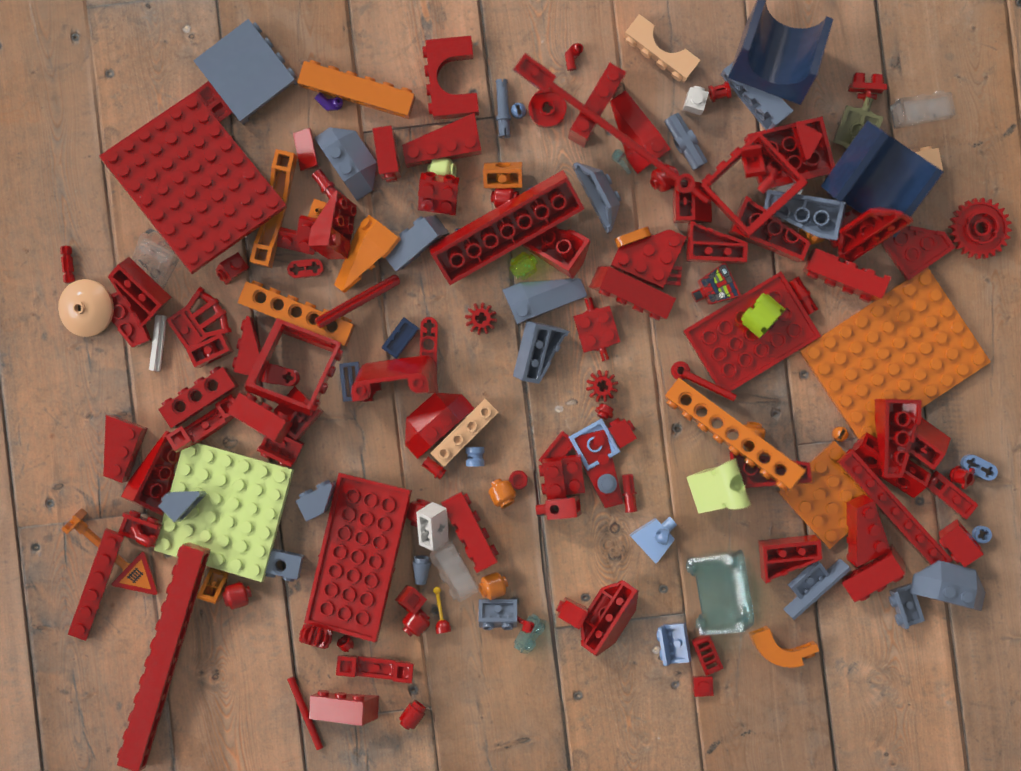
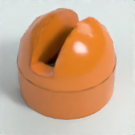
[832,426,848,442]

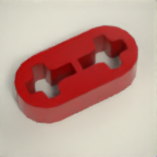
[287,259,324,279]

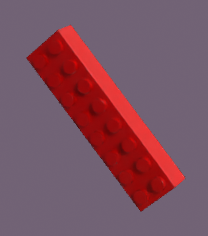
[429,170,585,285]

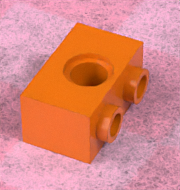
[483,162,523,188]

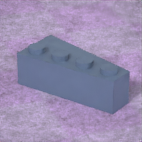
[720,62,793,130]

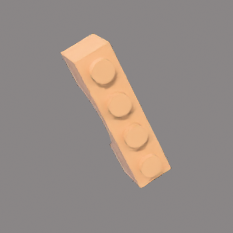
[624,14,700,83]

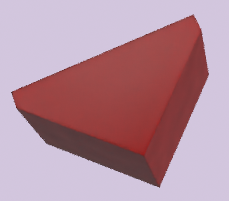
[791,121,823,163]

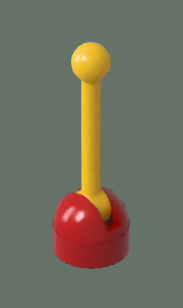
[433,587,451,634]

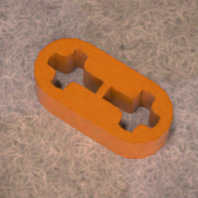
[614,226,652,248]

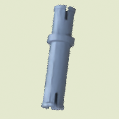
[495,79,511,138]

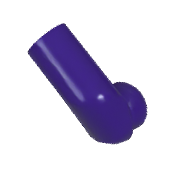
[314,92,343,111]

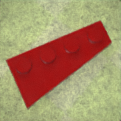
[568,430,624,508]

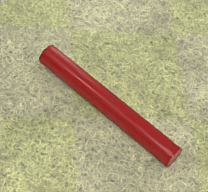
[682,370,737,402]

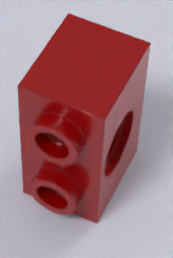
[186,333,234,368]

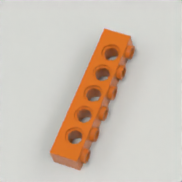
[237,280,355,347]

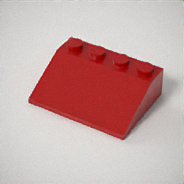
[744,116,835,189]

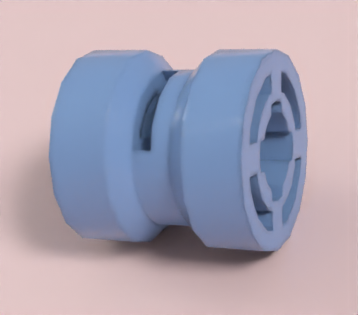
[465,447,485,467]

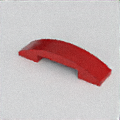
[165,394,235,452]
[336,655,414,683]

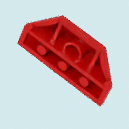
[838,207,913,262]
[405,393,475,459]
[581,580,639,656]

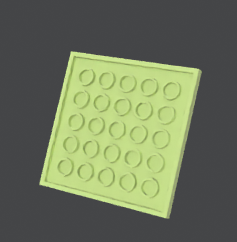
[154,443,294,582]

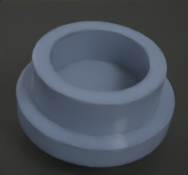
[597,474,617,493]

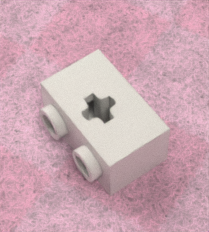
[416,502,449,551]

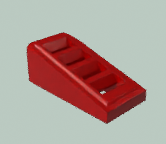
[691,633,724,676]

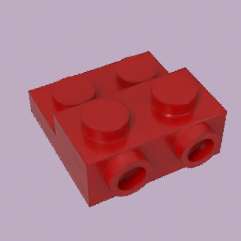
[418,172,460,215]
[539,454,585,500]

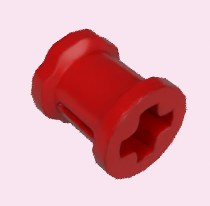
[708,81,732,103]

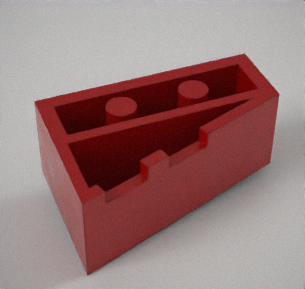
[228,392,293,444]
[847,494,891,567]
[758,535,822,584]
[842,544,905,602]

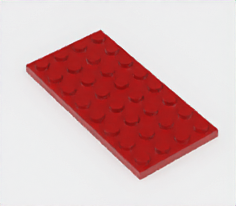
[304,473,412,642]

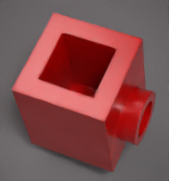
[608,417,637,448]

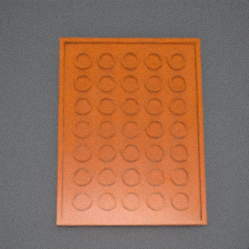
[799,267,991,440]

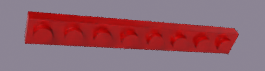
[836,448,953,565]

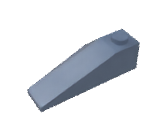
[764,190,847,241]

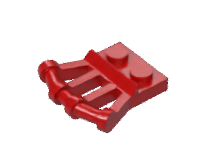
[166,287,232,350]

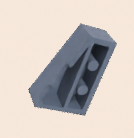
[386,215,449,271]
[513,320,570,384]

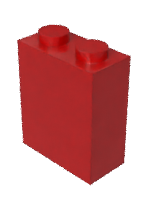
[372,125,401,183]

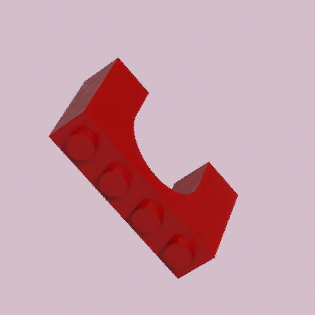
[422,36,479,120]
[568,62,626,148]

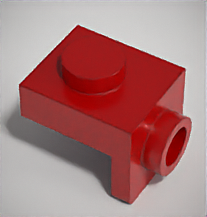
[741,144,766,178]
[216,252,249,285]

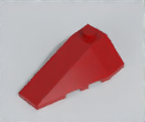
[610,90,671,174]
[521,227,591,279]
[121,431,180,516]

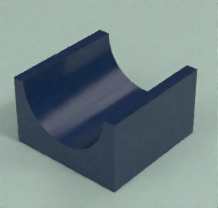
[728,0,833,105]
[821,121,944,237]

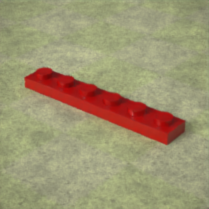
[67,528,125,641]

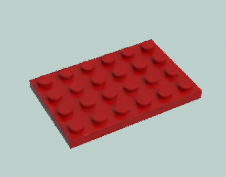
[683,271,821,392]

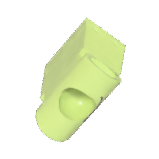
[686,459,751,513]

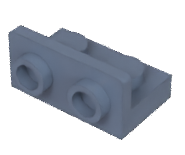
[478,599,517,630]

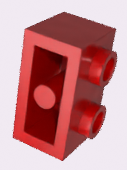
[938,519,984,568]

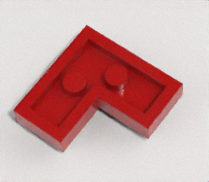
[277,215,317,255]

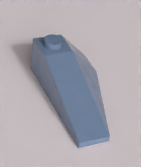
[503,278,587,325]

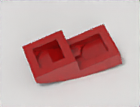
[194,81,233,122]

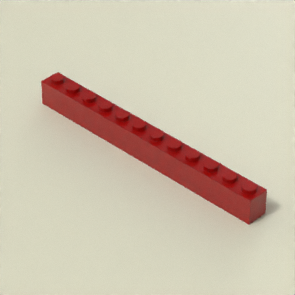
[117,542,211,771]

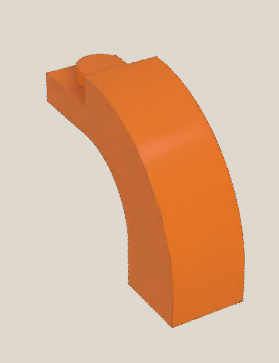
[748,626,819,668]

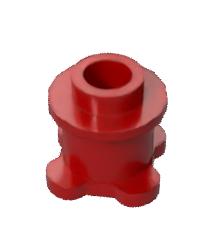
[949,465,975,490]

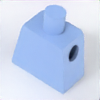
[630,516,677,563]

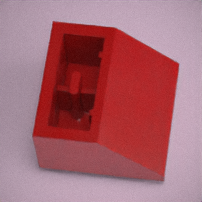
[673,182,712,223]
[274,386,324,440]
[908,417,951,470]

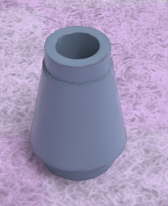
[412,555,431,585]

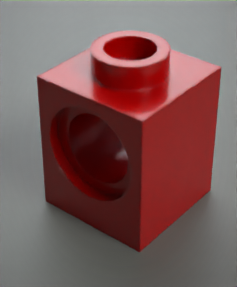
[395,585,427,614]

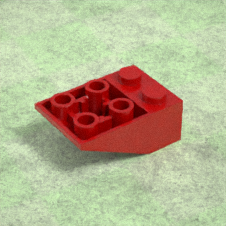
[308,190,357,259]

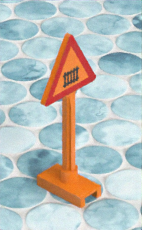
[61,508,158,595]

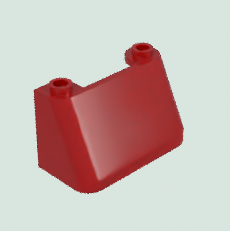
[351,355,439,402]

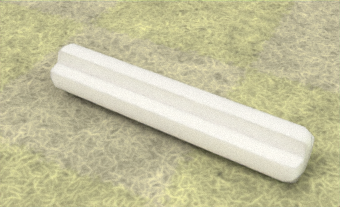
[149,315,167,371]

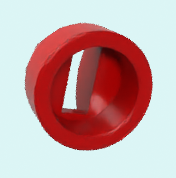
[337,635,354,652]

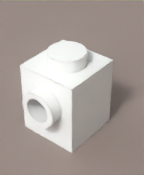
[683,86,709,115]

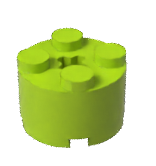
[741,293,786,339]

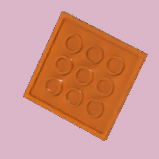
[777,441,877,549]

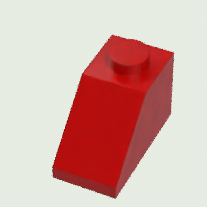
[556,597,588,630]

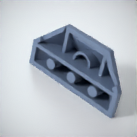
[314,127,377,201]
[573,162,621,234]
[910,561,986,611]

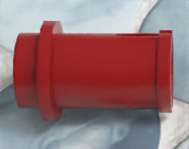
[421,456,447,479]

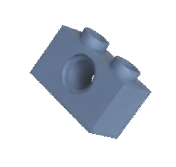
[265,548,304,582]

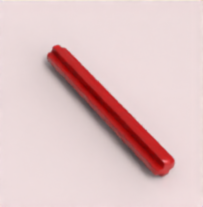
[315,274,400,328]

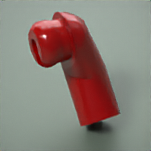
[565,43,583,71]
[130,524,157,547]

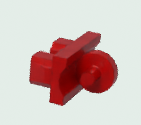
[848,72,887,104]

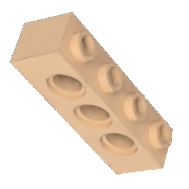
[430,399,499,467]

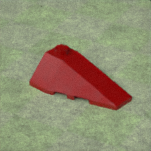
[875,399,922,478]

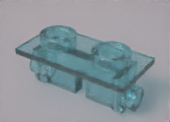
[514,613,547,654]

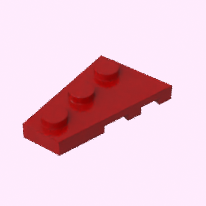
[110,292,151,348]

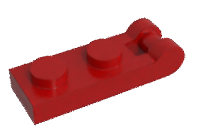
[926,470,978,520]

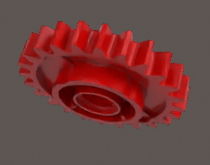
[948,197,1012,260]

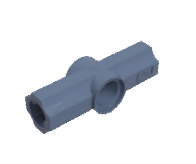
[664,112,708,171]

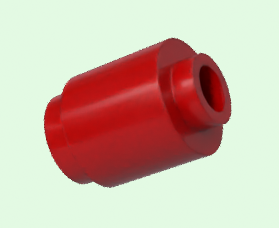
[399,700,427,730]

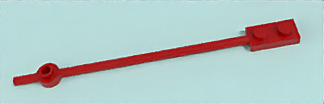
[513,53,710,204]

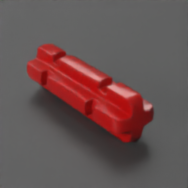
[60,246,75,283]

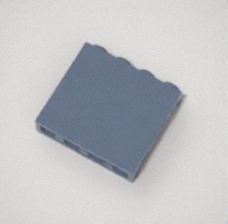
[193,19,297,125]

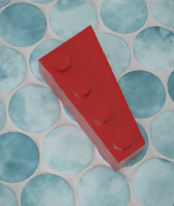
[441,491,499,573]

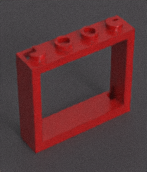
[700,132,808,238]
[245,318,344,416]

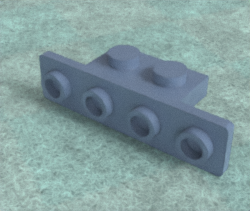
[784,559,851,620]

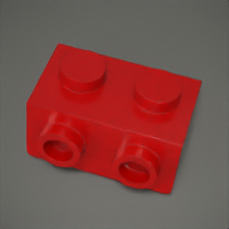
[257,435,305,467]
[119,510,163,547]

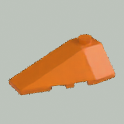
[334,215,401,293]

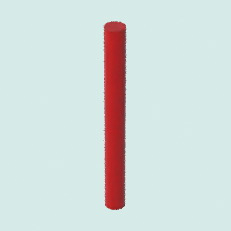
[287,676,324,750]

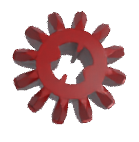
[465,302,497,335]
[586,370,618,402]
[299,624,333,649]

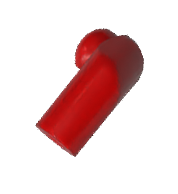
[757,164,778,194]

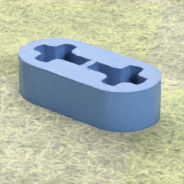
[960,454,998,481]

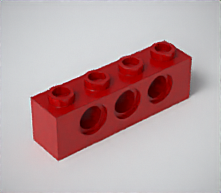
[158,366,239,428]
[852,432,931,498]

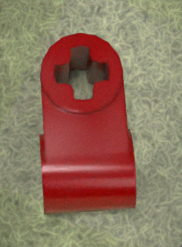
[261,363,300,386]

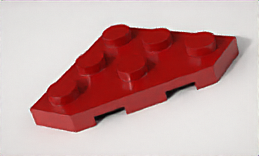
[880,226,956,280]
[611,229,687,289]

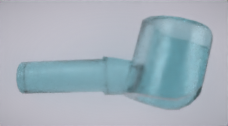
[612,149,632,175]

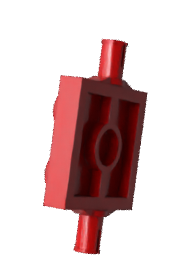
[573,297,620,362]

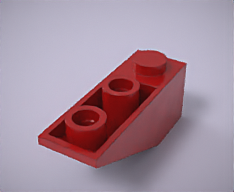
[232,316,261,375]

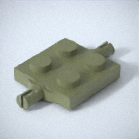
[833,97,884,148]

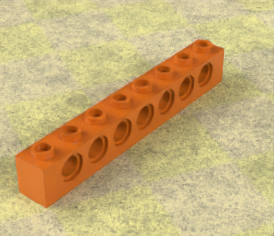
[665,378,805,492]

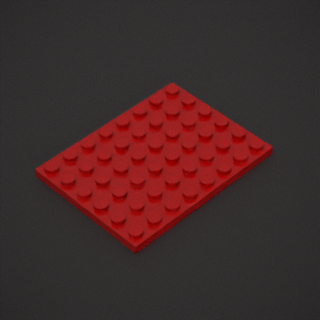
[99,92,287,274]

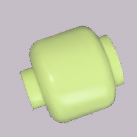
[427,158,457,177]

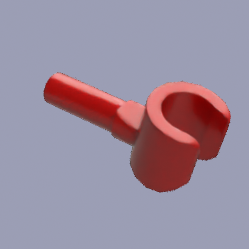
[517,616,535,633]

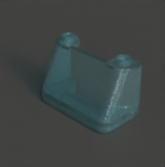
[686,550,754,635]

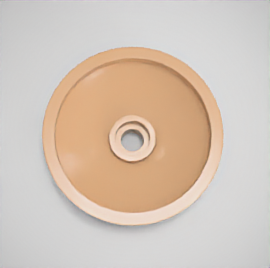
[58,279,114,337]

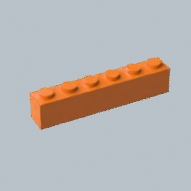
[297,60,416,119]

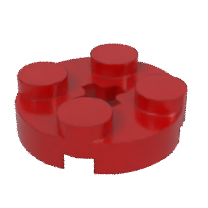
[528,89,567,128]

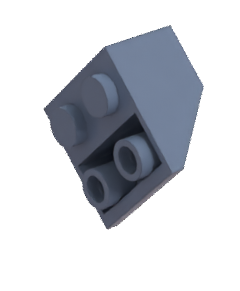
[296,480,336,522]

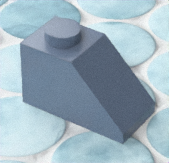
[158,491,207,522]

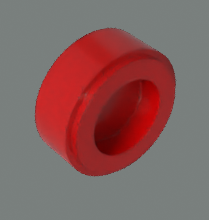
[509,470,528,490]

